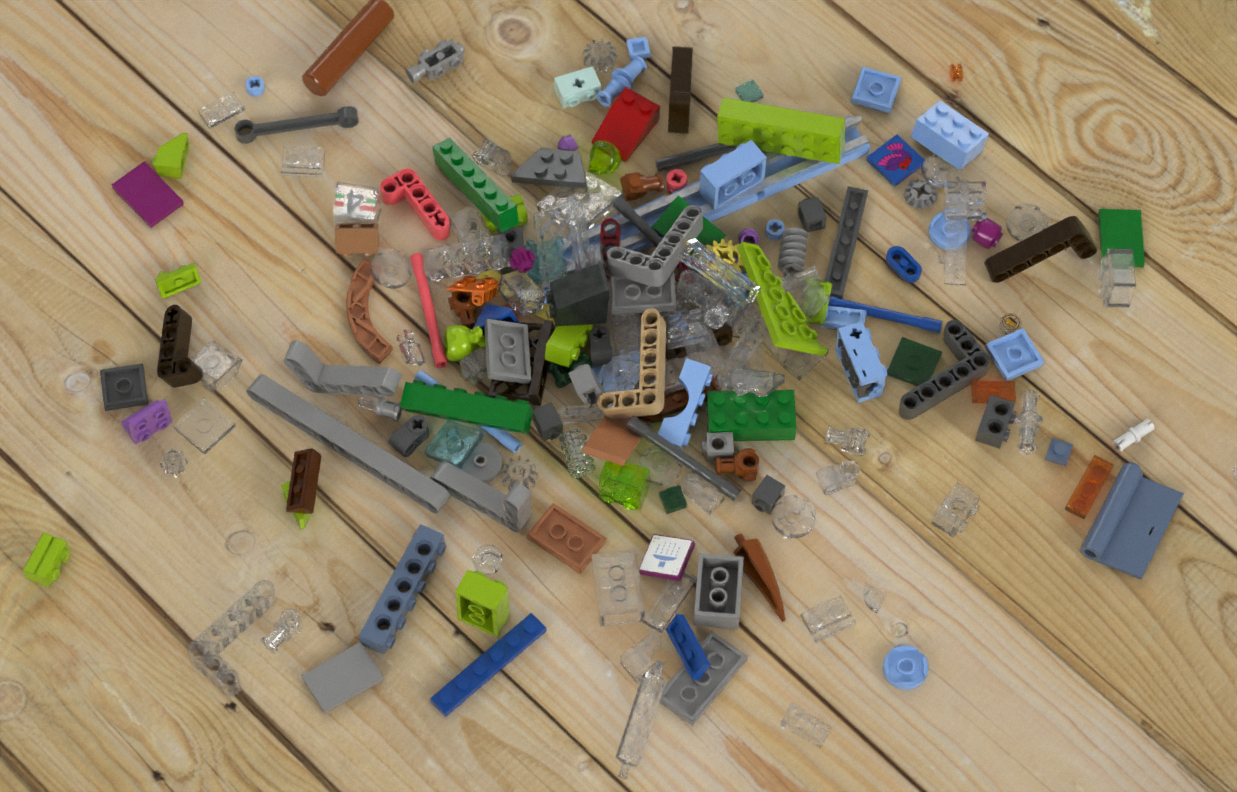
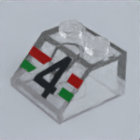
[333,181,381,225]

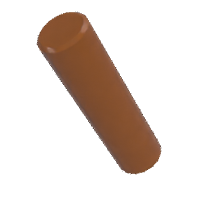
[302,0,394,96]

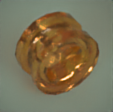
[949,63,963,82]

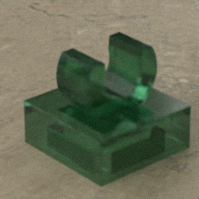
[659,485,687,514]

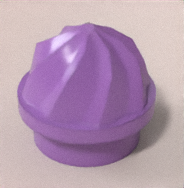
[558,134,579,151]
[738,228,759,245]

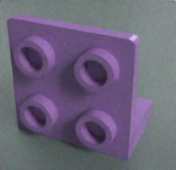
[121,399,172,444]

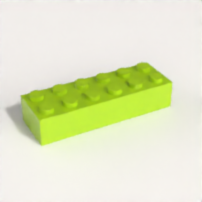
[717,97,845,164]

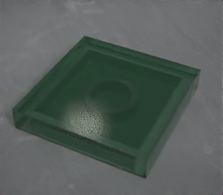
[887,337,942,386]

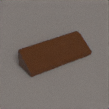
[286,448,321,514]

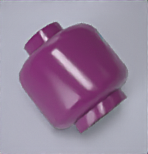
[971,218,1004,249]

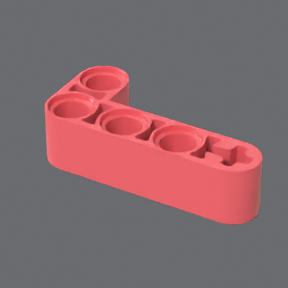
[380,169,450,240]

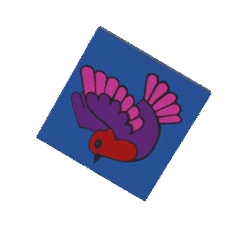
[867,134,926,187]

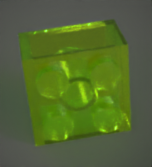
[599,461,650,511]

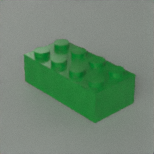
[706,390,797,441]

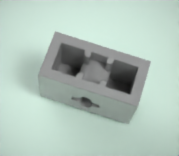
[568,364,605,409]

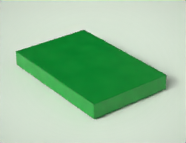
[651,195,726,262]
[1098,209,1145,268]

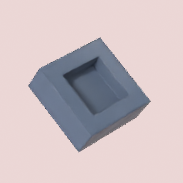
[1045,438,1073,467]

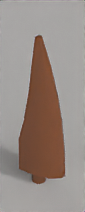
[733,533,786,622]

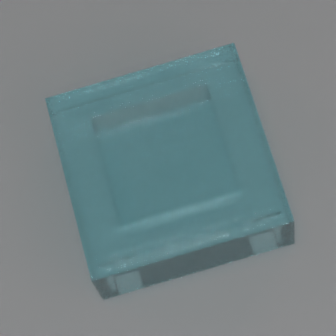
[735,79,763,103]

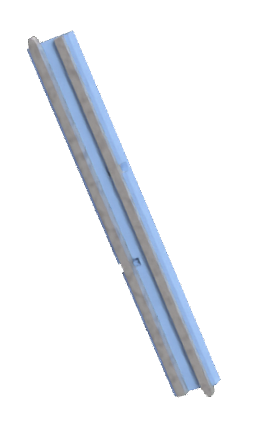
[556,116,870,275]

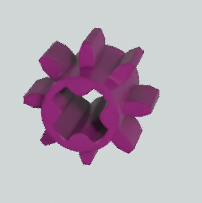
[508,247,536,273]

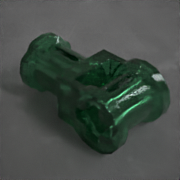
[547,351,593,388]

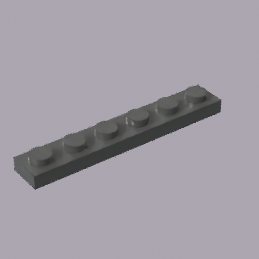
[825,186,868,299]

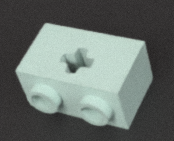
[554,66,601,108]

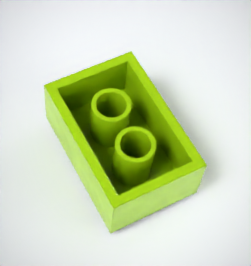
[455,569,510,637]

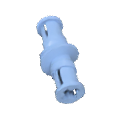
[596,56,647,107]

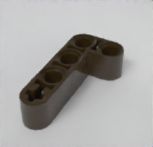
[157,305,203,388]

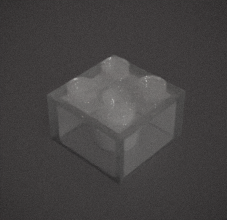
[1098,249,1136,307]

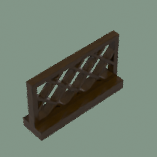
[488,320,555,406]

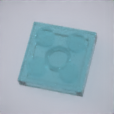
[424,419,484,469]

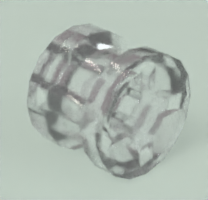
[704,303,730,329]

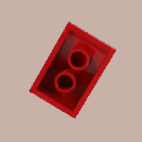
[591,87,660,163]

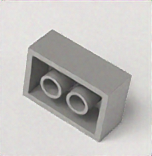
[693,553,744,629]

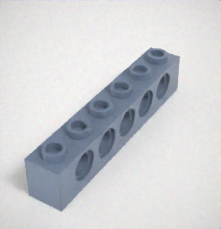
[359,524,447,655]

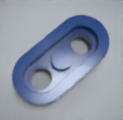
[886,246,922,283]

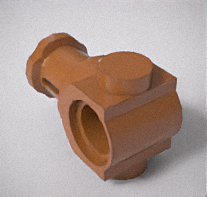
[620,172,664,201]
[448,291,477,330]
[715,448,759,482]

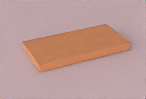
[583,416,649,466]

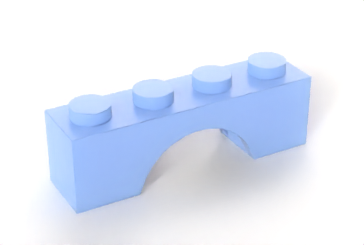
[658,358,713,450]

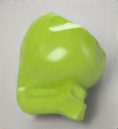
[444,325,486,362]

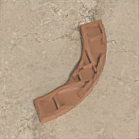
[346,258,393,364]

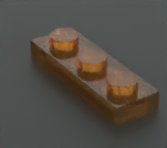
[1065,455,1114,520]

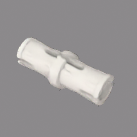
[1112,418,1155,452]

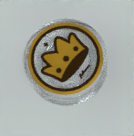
[999,313,1022,335]

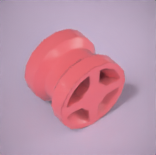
[666,169,687,194]

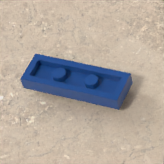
[666,614,711,680]

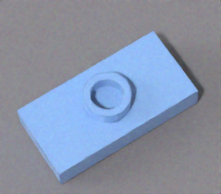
[821,306,867,329]

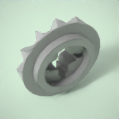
[904,178,937,209]

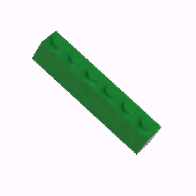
[432,137,519,233]
[399,380,534,435]

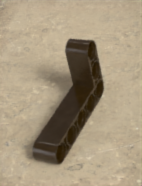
[668,46,693,133]
[984,216,1097,283]

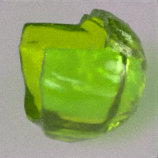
[588,141,621,175]

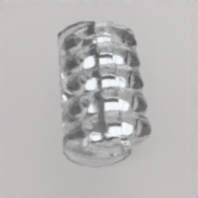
[559,429,596,478]

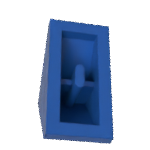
[473,304,520,336]

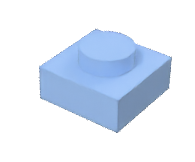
[626,37,650,61]

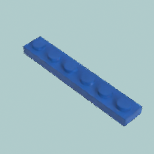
[430,613,547,717]

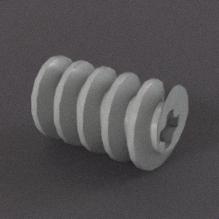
[778,228,808,276]

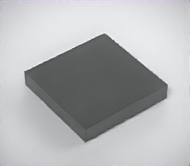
[100,363,148,411]

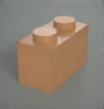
[335,223,379,256]

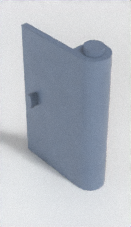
[1080,462,1184,580]

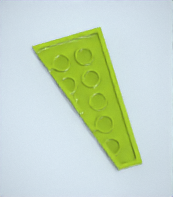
[737,242,828,356]

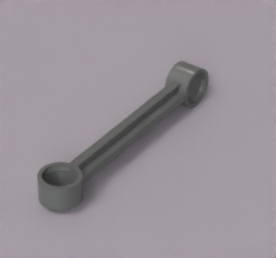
[234,106,359,144]

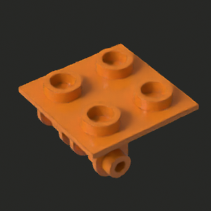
[446,276,503,306]

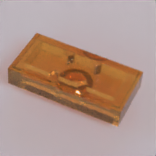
[971,380,1016,403]

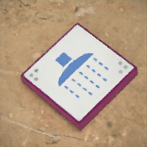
[638,534,695,581]

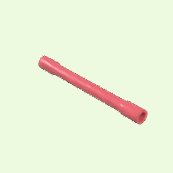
[410,253,448,368]

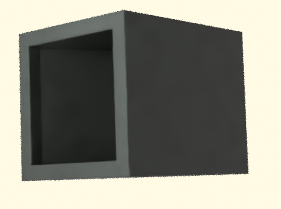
[546,263,610,326]

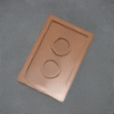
[527,503,607,574]

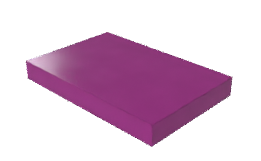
[112,161,184,228]

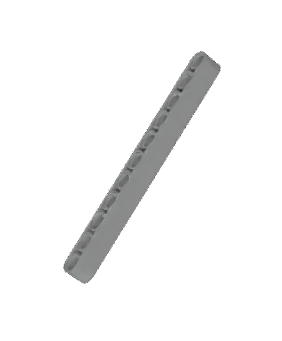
[246,374,451,513]

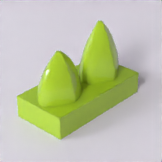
[154,263,202,299]

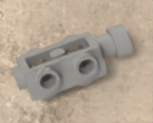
[405,39,464,83]

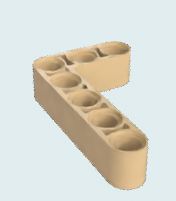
[597,309,666,419]

